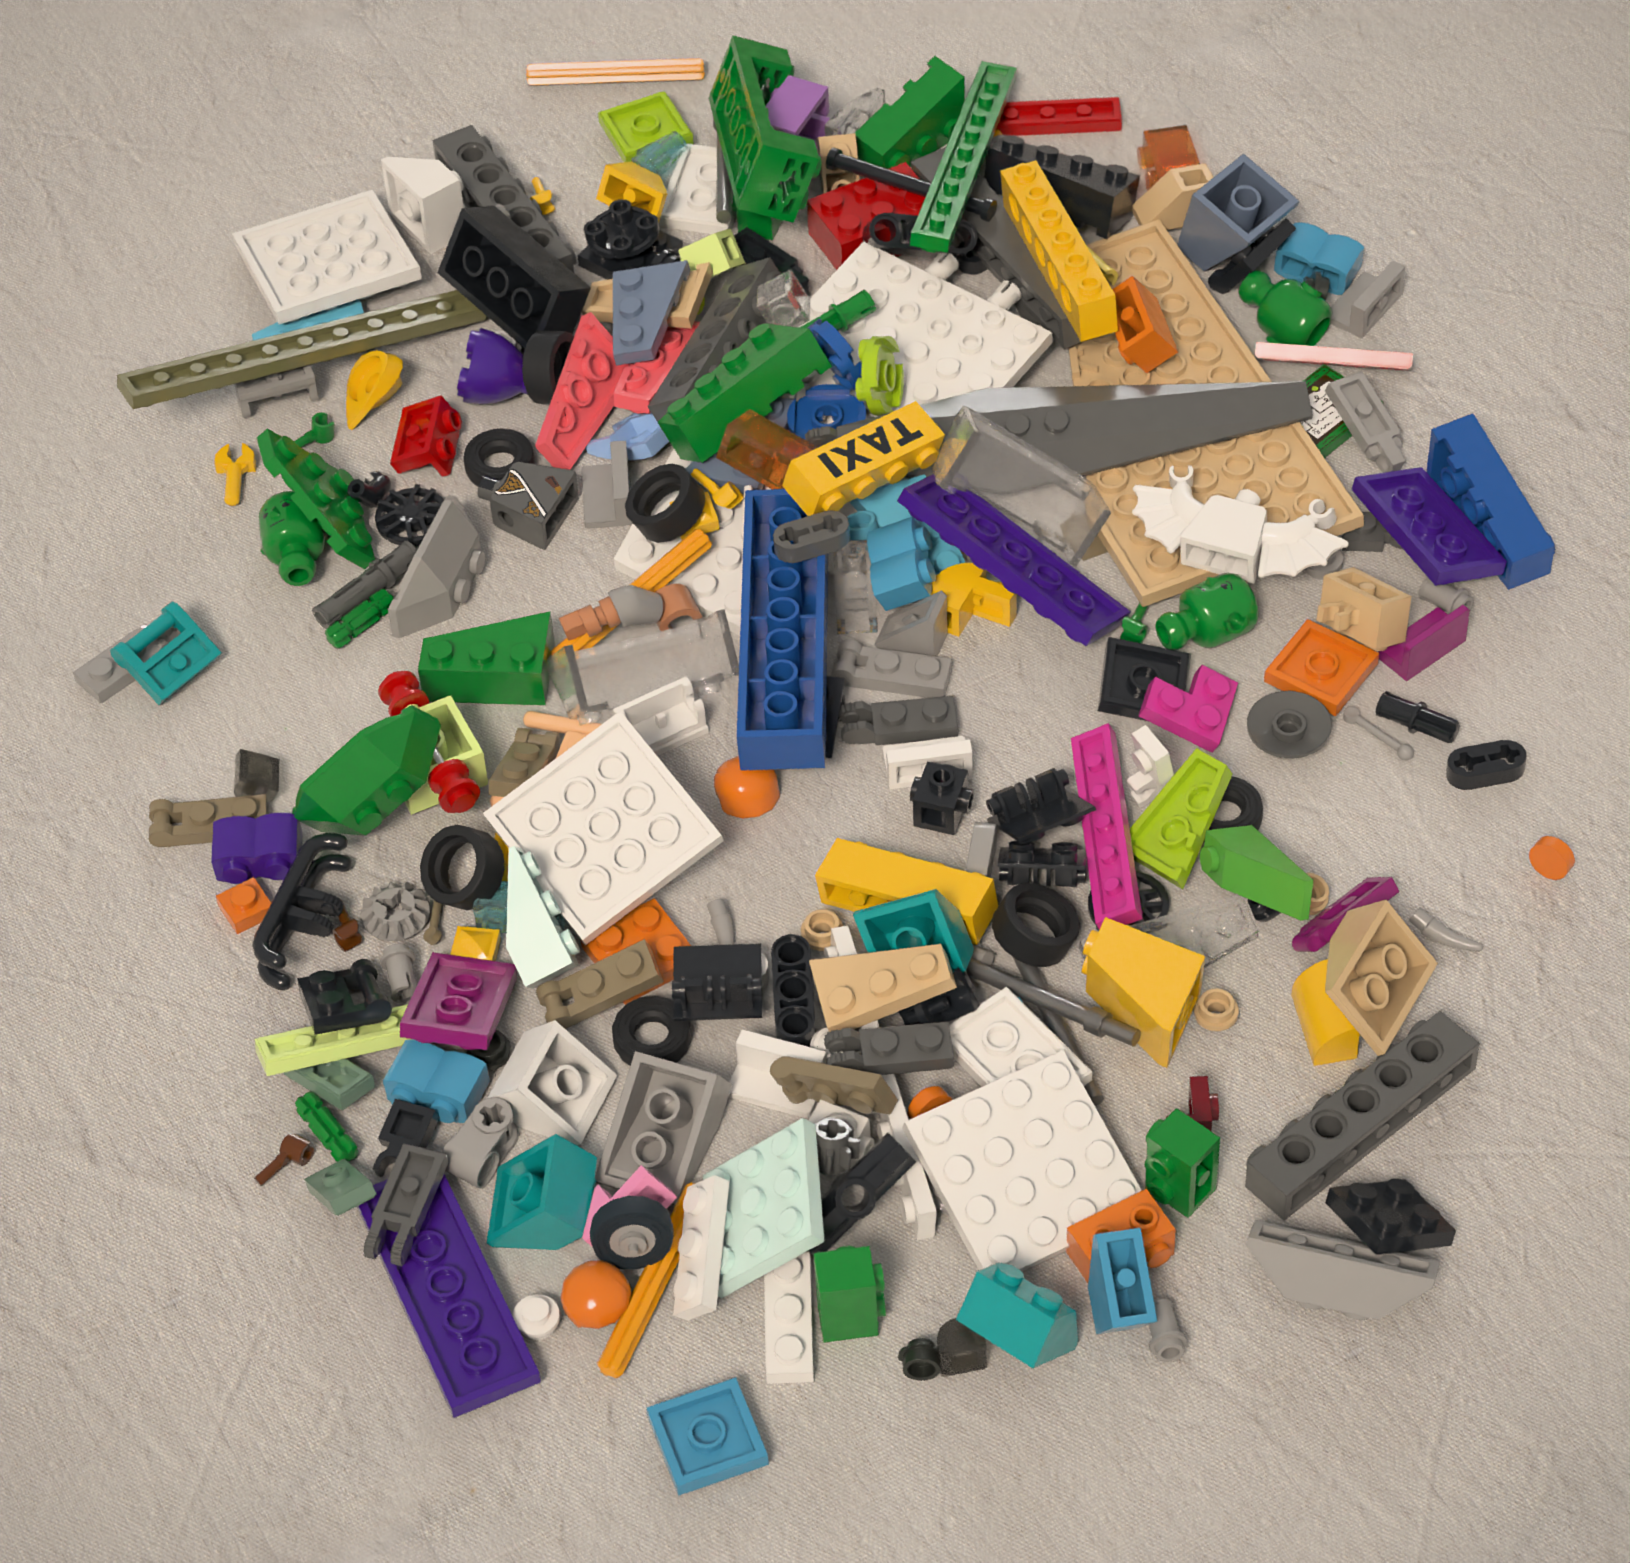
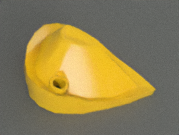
[346,350,403,430]

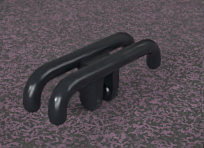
[252,833,352,990]

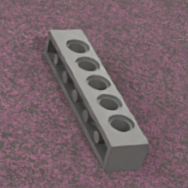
[432,125,577,273]
[647,258,789,422]
[1245,1011,1480,1221]

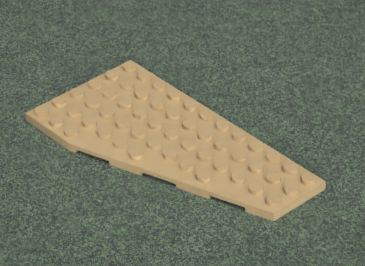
[1068,219,1364,607]

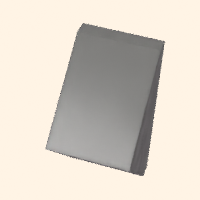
[874,591,948,656]

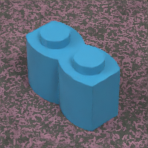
[1274,222,1364,295]
[867,516,936,611]
[383,1039,490,1123]

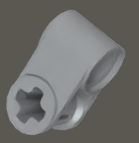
[442,1097,518,1189]

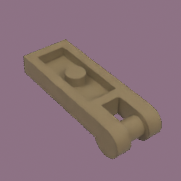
[489,727,561,797]
[149,794,269,847]
[536,939,664,1029]
[770,1056,898,1115]

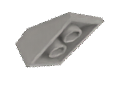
[595,1051,732,1205]

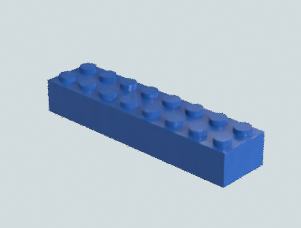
[737,489,829,770]

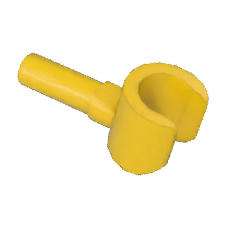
[529,177,555,216]
[691,468,744,509]

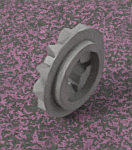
[360,881,430,941]

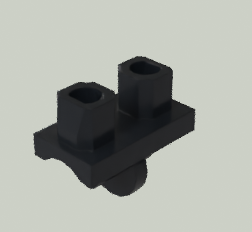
[898,967,980,1025]

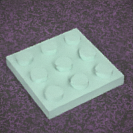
[703,1118,824,1298]

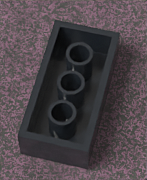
[437,205,591,349]

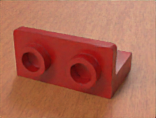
[390,395,462,477]

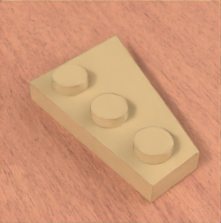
[582,262,713,329]
[809,944,957,1032]

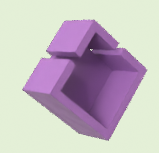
[766,75,831,148]

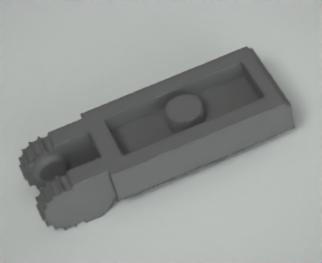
[839,696,958,745]
[824,1022,954,1075]
[363,1144,449,1266]

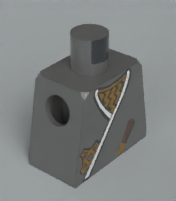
[477,462,579,550]

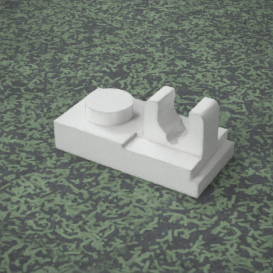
[1127,725,1174,807]

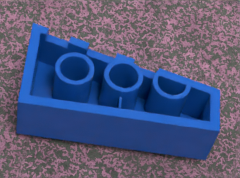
[1426,413,1555,590]

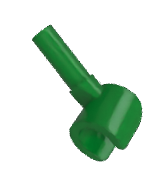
[294,412,335,448]
[1120,602,1149,643]

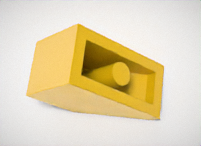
[596,161,668,223]

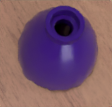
[457,328,528,404]

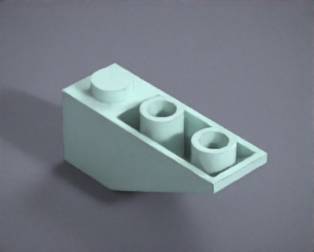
[506,845,580,989]

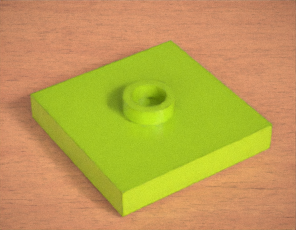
[598,91,694,163]

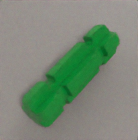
[325,589,394,649]
[295,1091,359,1162]

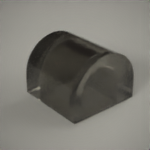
[234,748,280,803]
[937,1318,987,1377]

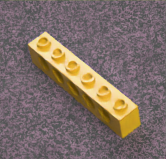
[1000,161,1118,342]

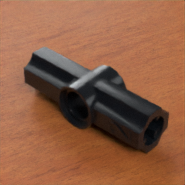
[808,1132,916,1255]

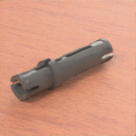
[312,541,417,629]

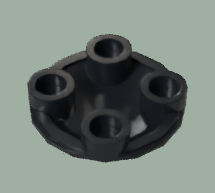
[583,199,660,259]

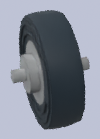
[590,1196,674,1270]

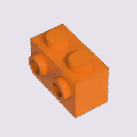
[1112,276,1178,373]
[1066,1189,1176,1283]

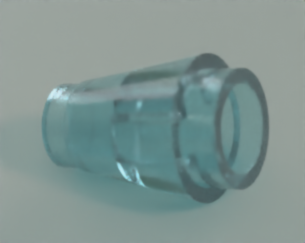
[631,131,688,177]

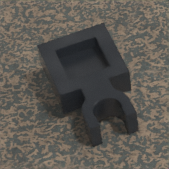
[373,1099,440,1177]

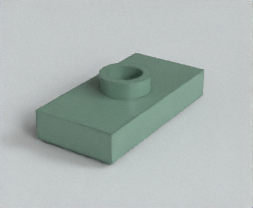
[284,1059,375,1111]
[304,1159,377,1216]

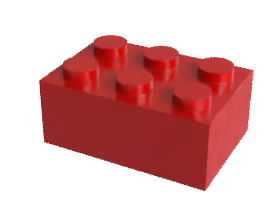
[807,162,926,270]

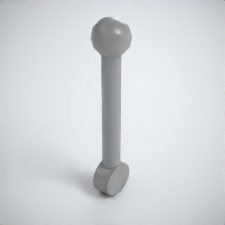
[1343,706,1414,760]

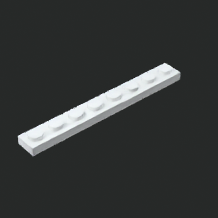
[824,926,937,1240]

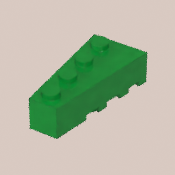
[657,323,832,463]

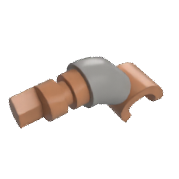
[559,584,702,641]

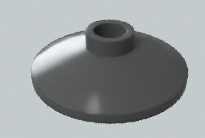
[1247,691,1332,759]

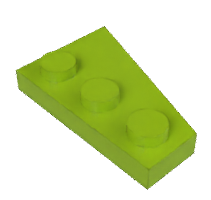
[1130,748,1233,890]

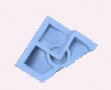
[585,413,669,460]

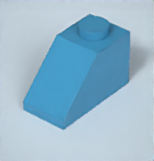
[1088,1228,1158,1335]

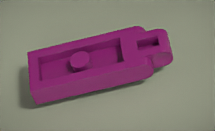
[1292,877,1400,952]

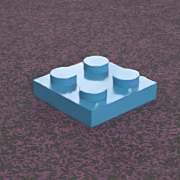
[646,1377,769,1496]

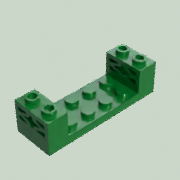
[708,35,822,223]

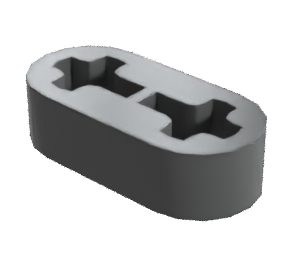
[773,510,850,563]

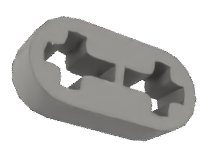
[966,822,997,878]

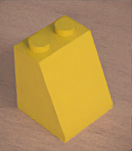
[1081,917,1206,1068]

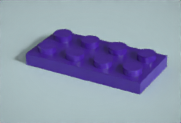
[1351,467,1507,586]

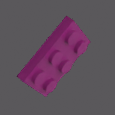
[400,952,517,1050]

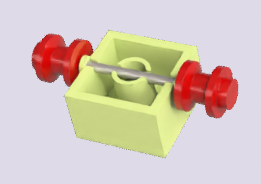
[378,671,488,815]

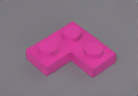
[1139,665,1238,753]

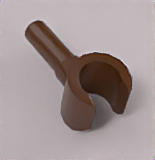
[332,899,363,952]
[254,1134,314,1186]

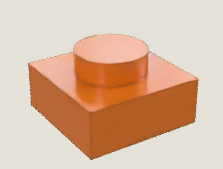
[216,877,271,934]

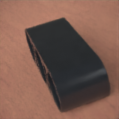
[862,213,978,259]
[771,934,816,1047]

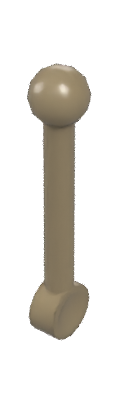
[423,873,450,945]

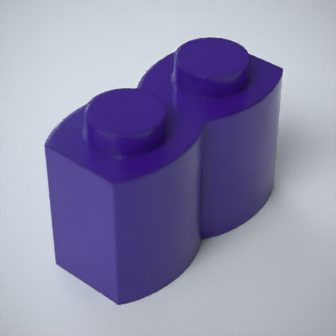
[211,813,303,884]

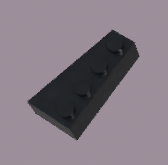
[984,136,1140,239]

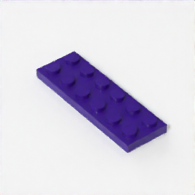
[897,469,1131,646]
[357,1174,541,1418]

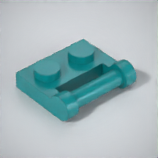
[110,601,222,705]

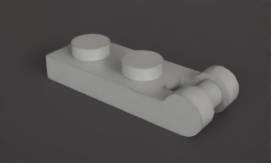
[831,639,952,698]

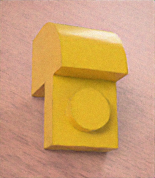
[931,563,1017,637]

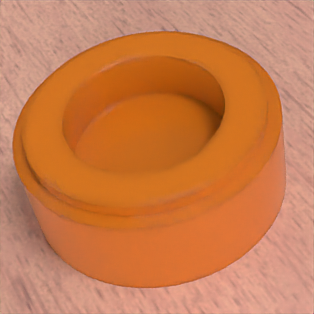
[1529,836,1575,880]
[908,1086,953,1119]

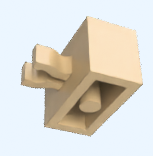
[1316,567,1412,651]

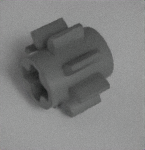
[814,1118,860,1175]

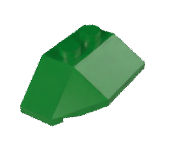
[292,705,441,836]

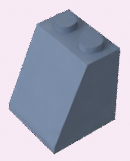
[1177,153,1299,271]

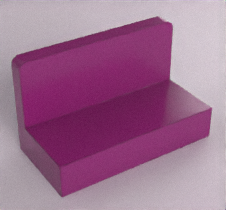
[1378,605,1470,682]

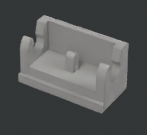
[234,364,319,418]

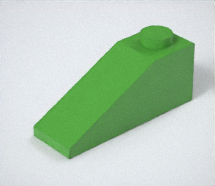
[1200,825,1314,921]

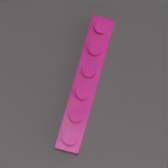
[1071,723,1143,929]

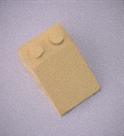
[1325,900,1438,1056]

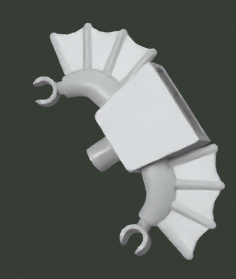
[1132,465,1349,584]

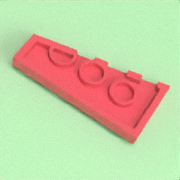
[535,312,629,470]
[613,321,700,414]

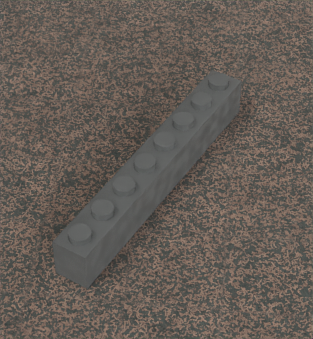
[911,147,1081,349]

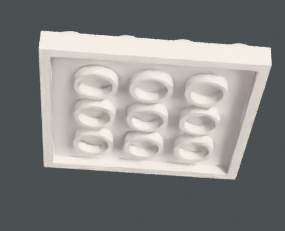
[232,190,422,324]
[483,711,724,945]
[902,1050,1142,1272]

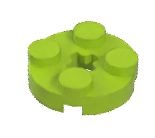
[856,336,904,416]

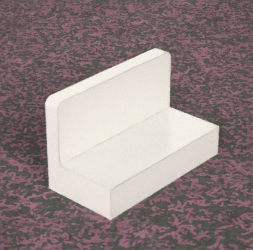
[883,736,973,790]
[728,1030,827,1118]

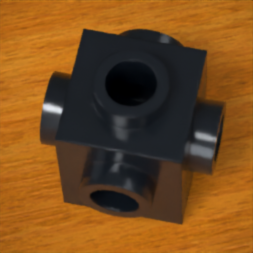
[910,761,974,835]

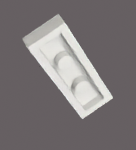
[673,1175,729,1321]
[764,1252,814,1384]

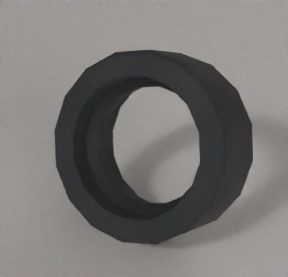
[522,331,574,405]
[625,463,705,543]
[420,824,505,910]
[991,883,1080,967]

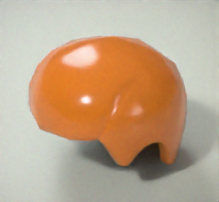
[714,756,780,819]
[560,1260,631,1329]

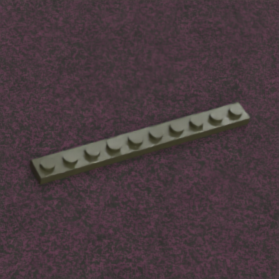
[117,290,486,409]

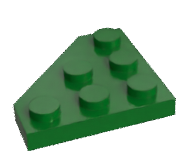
[257,428,375,570]

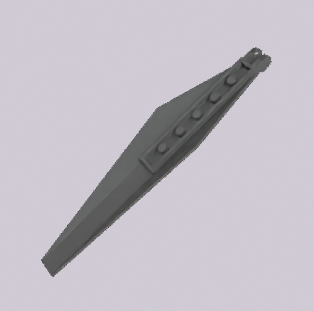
[805,381,1313,496]

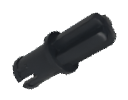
[1375,691,1460,743]

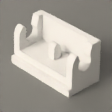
[613,677,709,756]

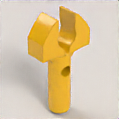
[214,443,256,506]

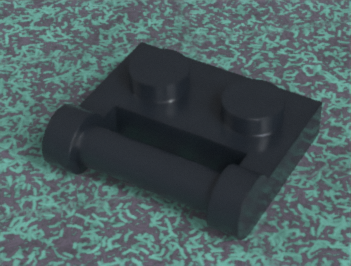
[1208,218,1296,294]
[297,959,392,1035]

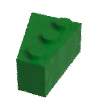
[855,56,965,169]
[418,611,555,706]

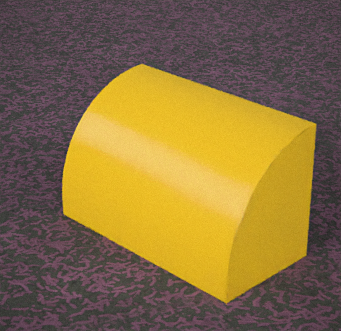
[1291,959,1360,1066]

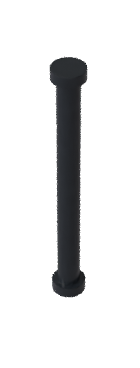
[826,147,997,222]

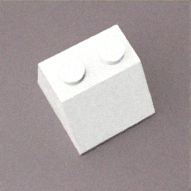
[381,157,465,255]
[488,1020,618,1145]

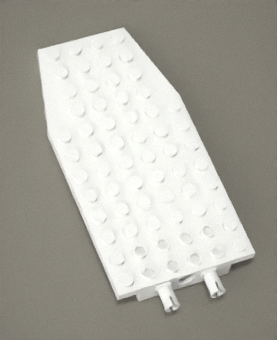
[613,242,1053,636]

